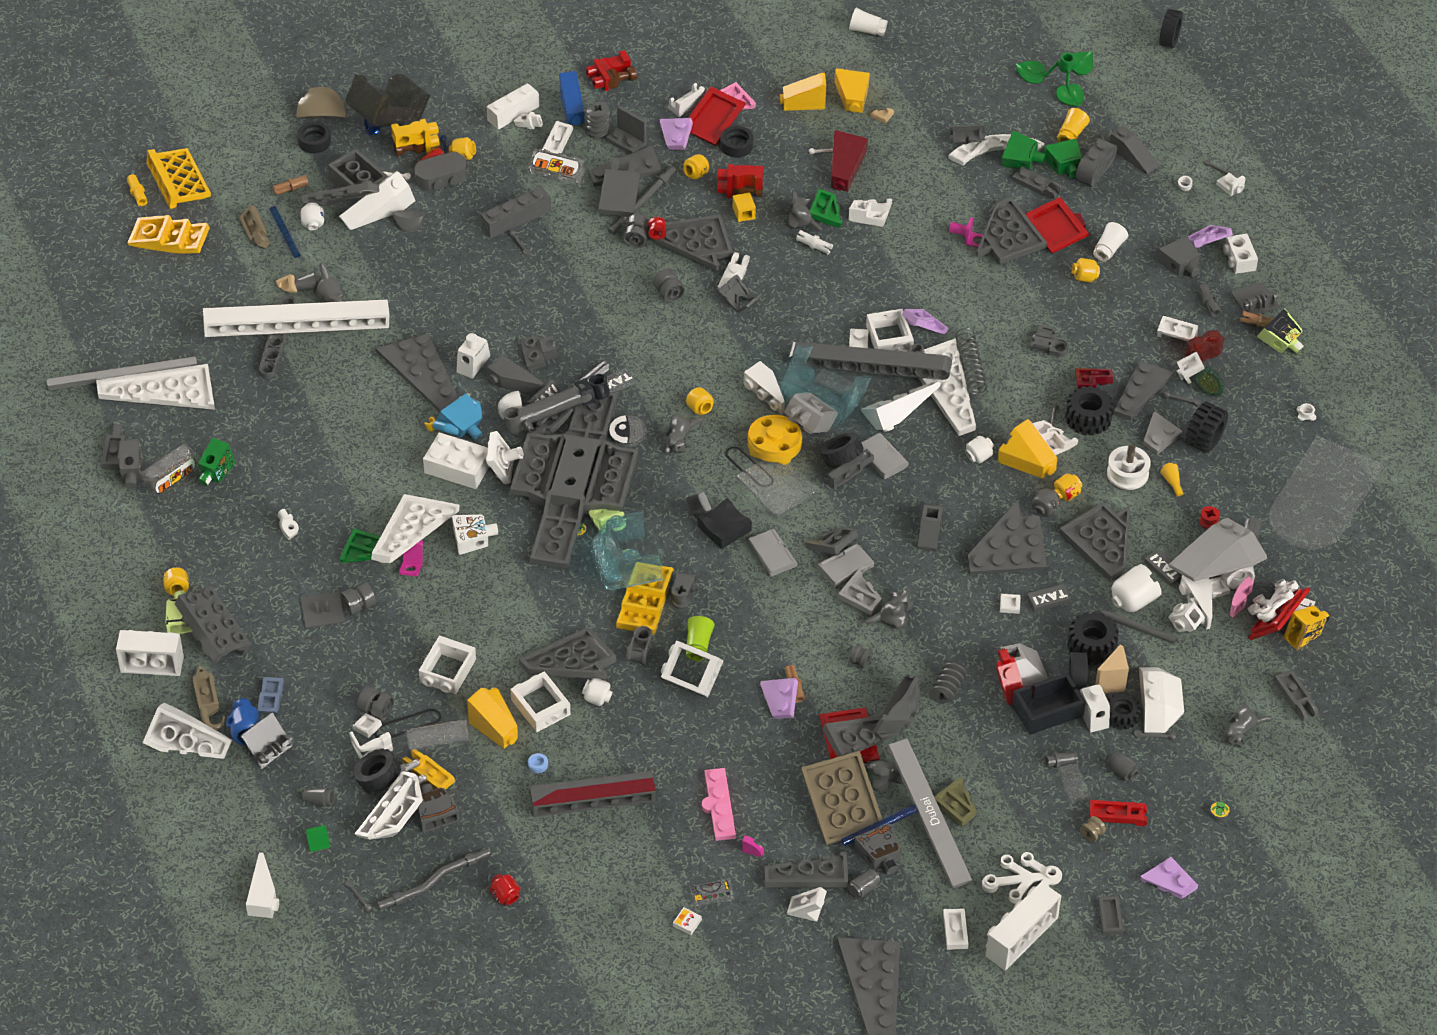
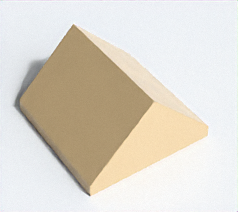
[1095,645,1129,694]

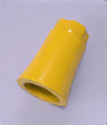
[1057,108,1090,142]

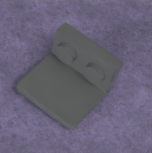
[606,106,647,154]

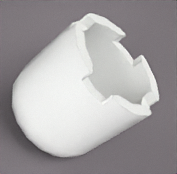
[1111,564,1161,612]

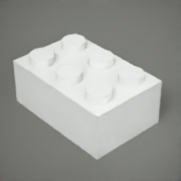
[423,432,489,489]
[116,630,184,676]

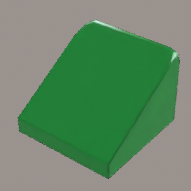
[305,825,330,852]

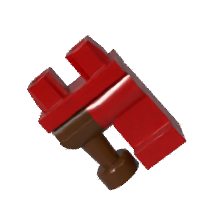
[586,50,637,91]
[717,164,764,198]

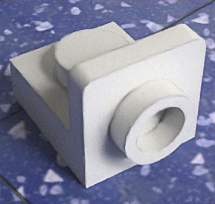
[1216,173,1245,196]
[1177,352,1205,384]

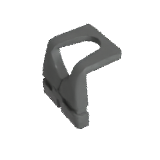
[718,274,762,313]

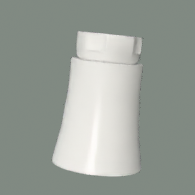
[849,7,888,36]
[1093,222,1128,262]

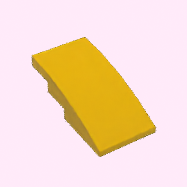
[128,215,210,254]
[616,561,674,635]

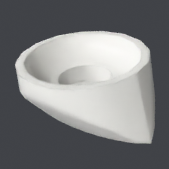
[1221,566,1255,590]

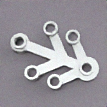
[1248,579,1299,622]
[982,852,1062,904]

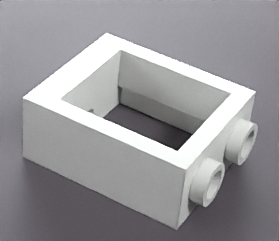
[866,309,914,352]
[419,636,476,694]
[661,640,723,697]
[510,671,571,733]

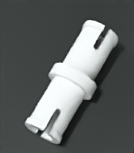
[796,230,833,255]

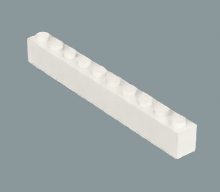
[203,300,389,337]

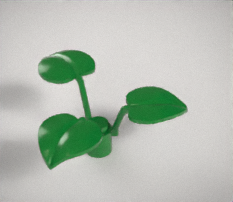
[1016,51,1093,107]

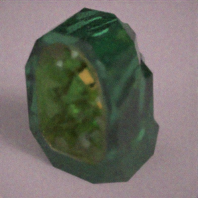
[1196,366,1224,396]

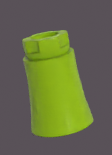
[686,616,715,662]

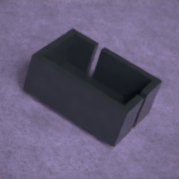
[1012,672,1086,735]

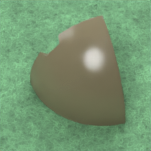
[296,86,346,119]

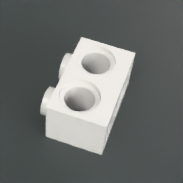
[1223,234,1258,274]

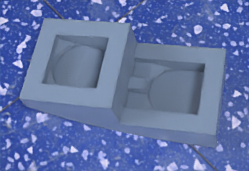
[257,677,284,713]

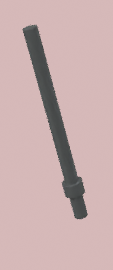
[608,166,676,234]

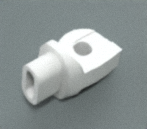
[514,112,543,129]
[278,509,299,540]

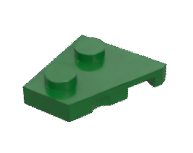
[810,189,842,228]
[339,528,381,563]

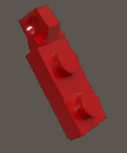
[995,648,1024,705]

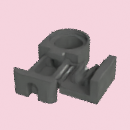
[1030,325,1068,357]

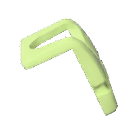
[589,509,625,534]

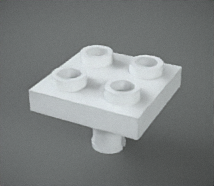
[486,431,524,484]

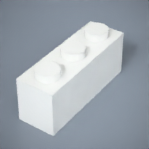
[487,83,539,130]

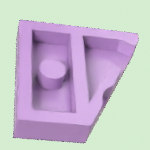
[660,118,693,150]
[1188,225,1233,248]
[902,309,949,334]
[760,678,798,719]
[1140,857,1198,899]

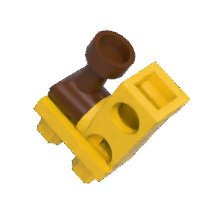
[391,119,440,157]

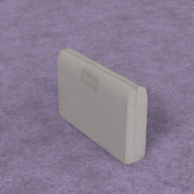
[862,433,909,480]
[748,529,798,577]
[817,544,874,588]

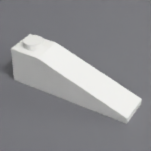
[339,171,415,230]
[143,703,232,759]

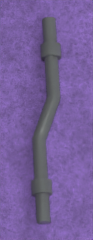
[377,848,491,910]

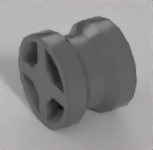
[850,644,873,668]

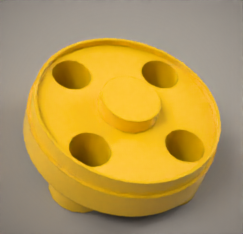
[747,415,802,465]

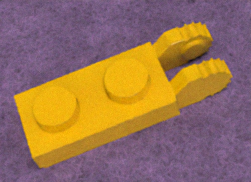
[401,749,455,790]

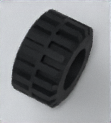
[1065,386,1114,436]
[1185,401,1228,453]
[1067,612,1119,665]

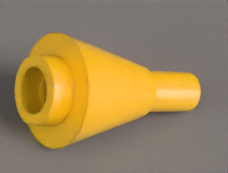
[1160,463,1184,497]

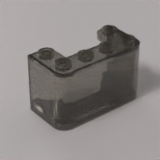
[346,74,430,126]

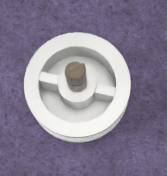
[1107,442,1150,490]

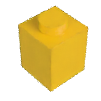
[732,192,756,222]

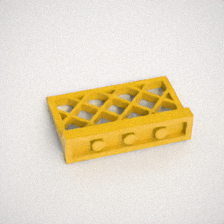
[147,148,211,209]

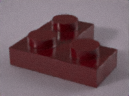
[1075,368,1114,389]

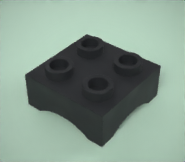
[698,498,752,549]

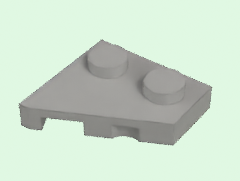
[1143,412,1182,455]
[838,570,882,616]

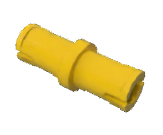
[127,174,147,206]

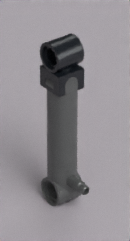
[503,374,610,433]

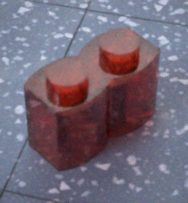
[1185,330,1225,363]

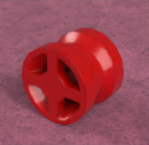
[648,217,666,240]
[1199,506,1220,529]

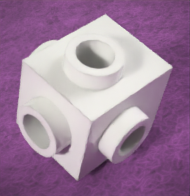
[1168,602,1205,632]

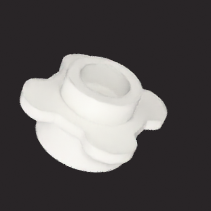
[1297,403,1316,421]

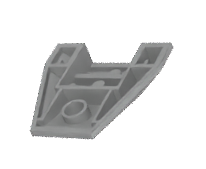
[1169,518,1267,582]

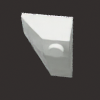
[861,382,941,432]

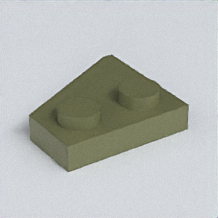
[934,777,977,827]

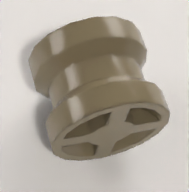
[1080,816,1106,842]

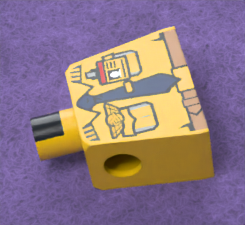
[1283,605,1329,650]

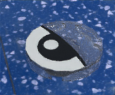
[609,415,647,447]

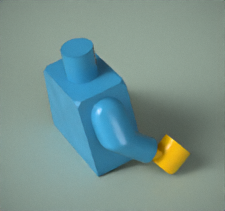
[424,393,482,440]

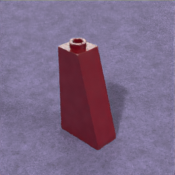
[831,130,868,192]

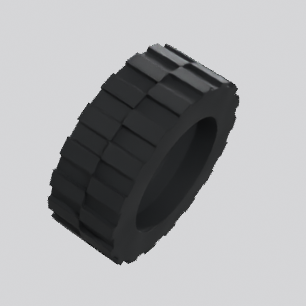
[1159,9,1183,48]
[820,432,864,467]
[353,748,401,793]

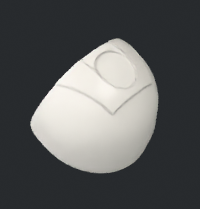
[498,391,522,420]

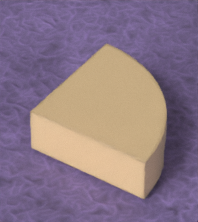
[871,108,894,124]
[276,274,297,293]

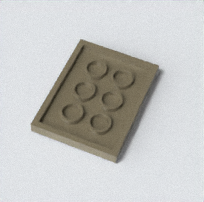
[801,751,884,846]

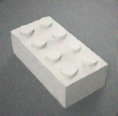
[986,882,1061,971]

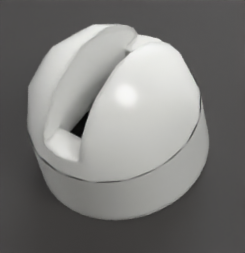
[1178,176,1192,192]

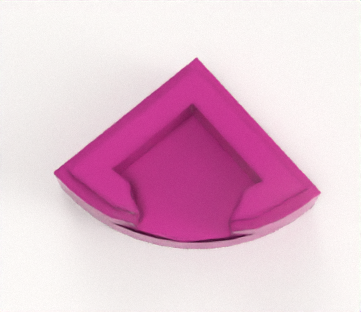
[742,836,764,857]

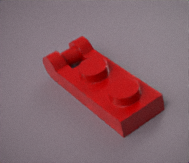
[1089,800,1147,826]

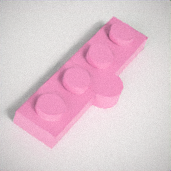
[702,768,736,841]

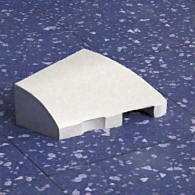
[849,199,892,227]
[1032,420,1078,455]

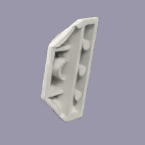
[1139,667,1184,733]
[355,771,423,840]

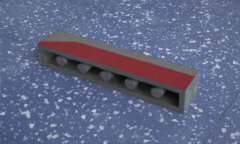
[530,771,656,817]

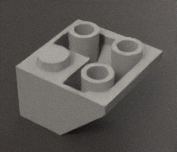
[999,643,1049,688]

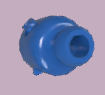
[226,698,261,745]

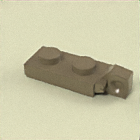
[239,205,270,249]

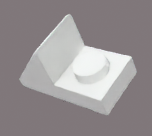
[787,887,827,921]

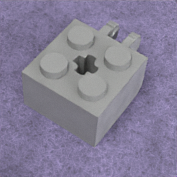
[784,393,839,434]

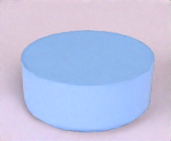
[528,753,548,773]

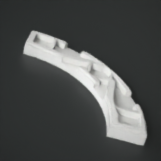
[948,134,1045,166]

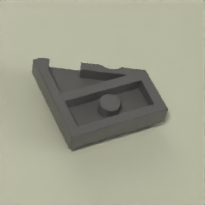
[805,527,858,555]

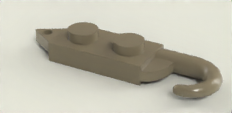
[192,666,226,730]

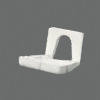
[349,732,393,759]

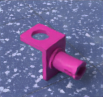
[949,217,983,248]
[399,540,423,577]

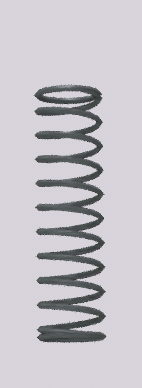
[955,328,987,394]

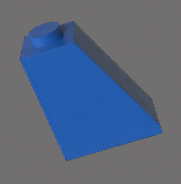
[559,71,585,125]

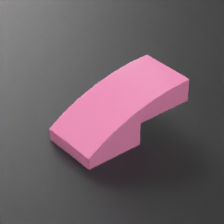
[1230,577,1254,618]

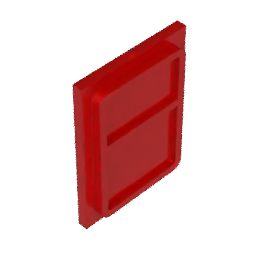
[688,87,746,146]
[1025,197,1089,254]
[1248,587,1310,640]
[819,707,880,763]

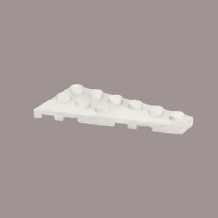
[919,338,976,436]
[96,364,215,410]
[371,494,459,563]

